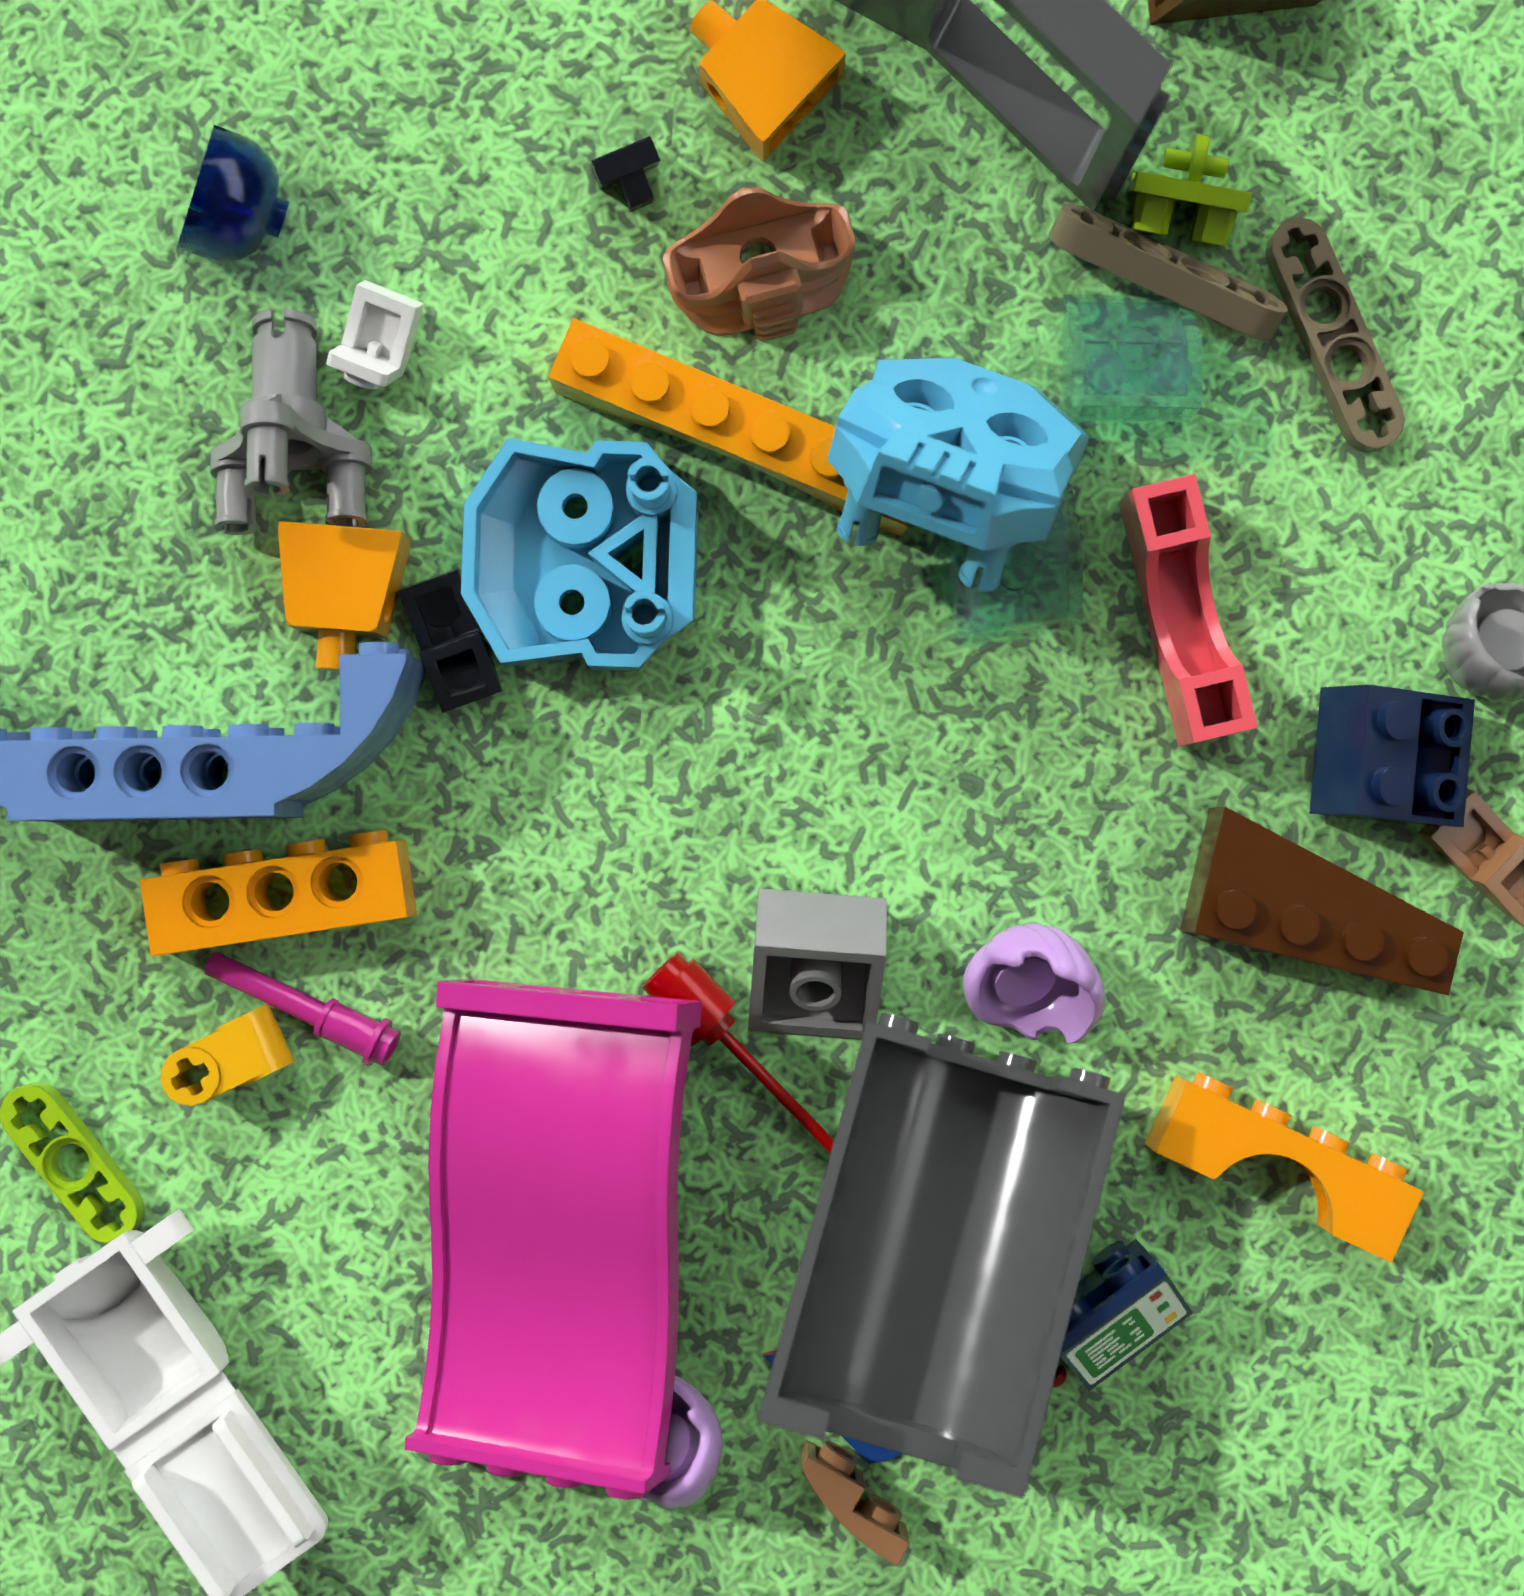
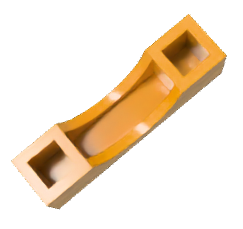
[1144,1071,1424,1263]

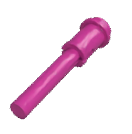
[204,952,401,1067]

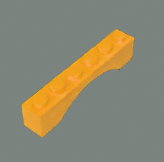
[548,318,909,537]

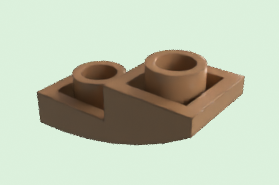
[801,1440,910,1566]

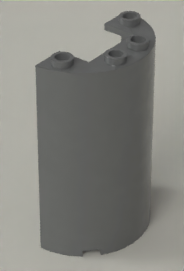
[757,1013,1126,1499]

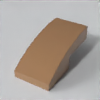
[1419,789,1524,926]

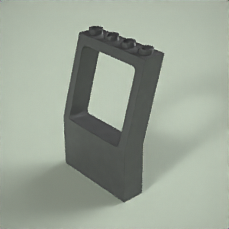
[835,0,1173,211]

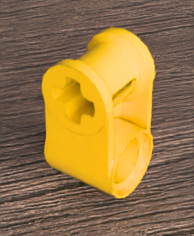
[160,1004,296,1106]

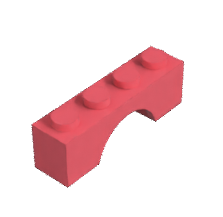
[1118,474,1258,747]

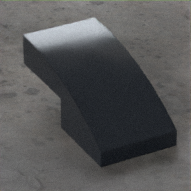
[398,567,503,713]

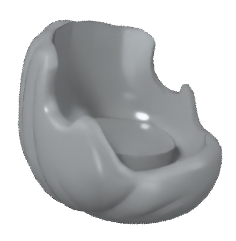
[1441,583,1524,702]

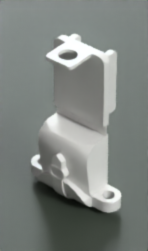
[0,1208,328,1596]

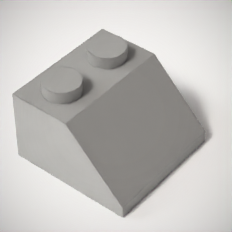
[748,888,887,1039]

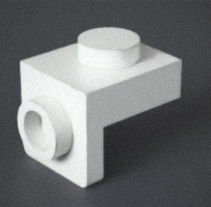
[326,280,424,389]

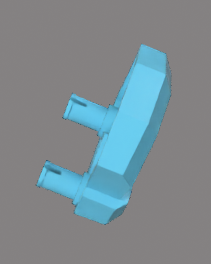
[827,357,1089,592]
[461,438,698,671]

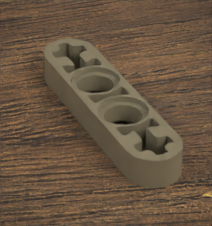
[1049,204,1288,341]
[1265,217,1405,453]

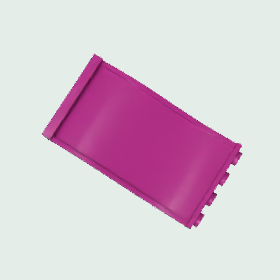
[405,979,702,1500]

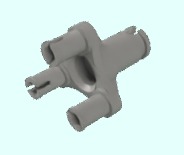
[210,309,372,535]

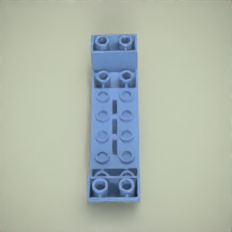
[0,642,426,822]

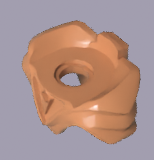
[663,187,855,342]

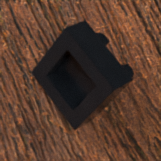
[590,136,661,212]

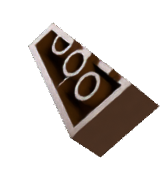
[1180,806,1464,996]

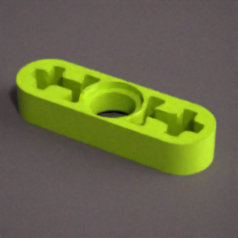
[0,1082,145,1243]

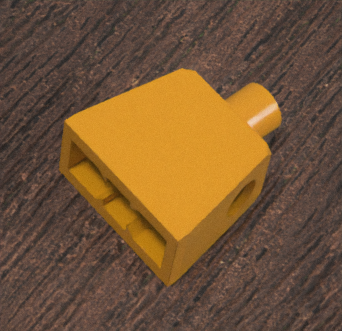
[689,0,846,162]
[278,521,411,672]

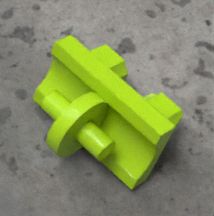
[1127,133,1252,246]

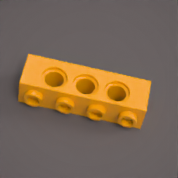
[140,830,417,956]

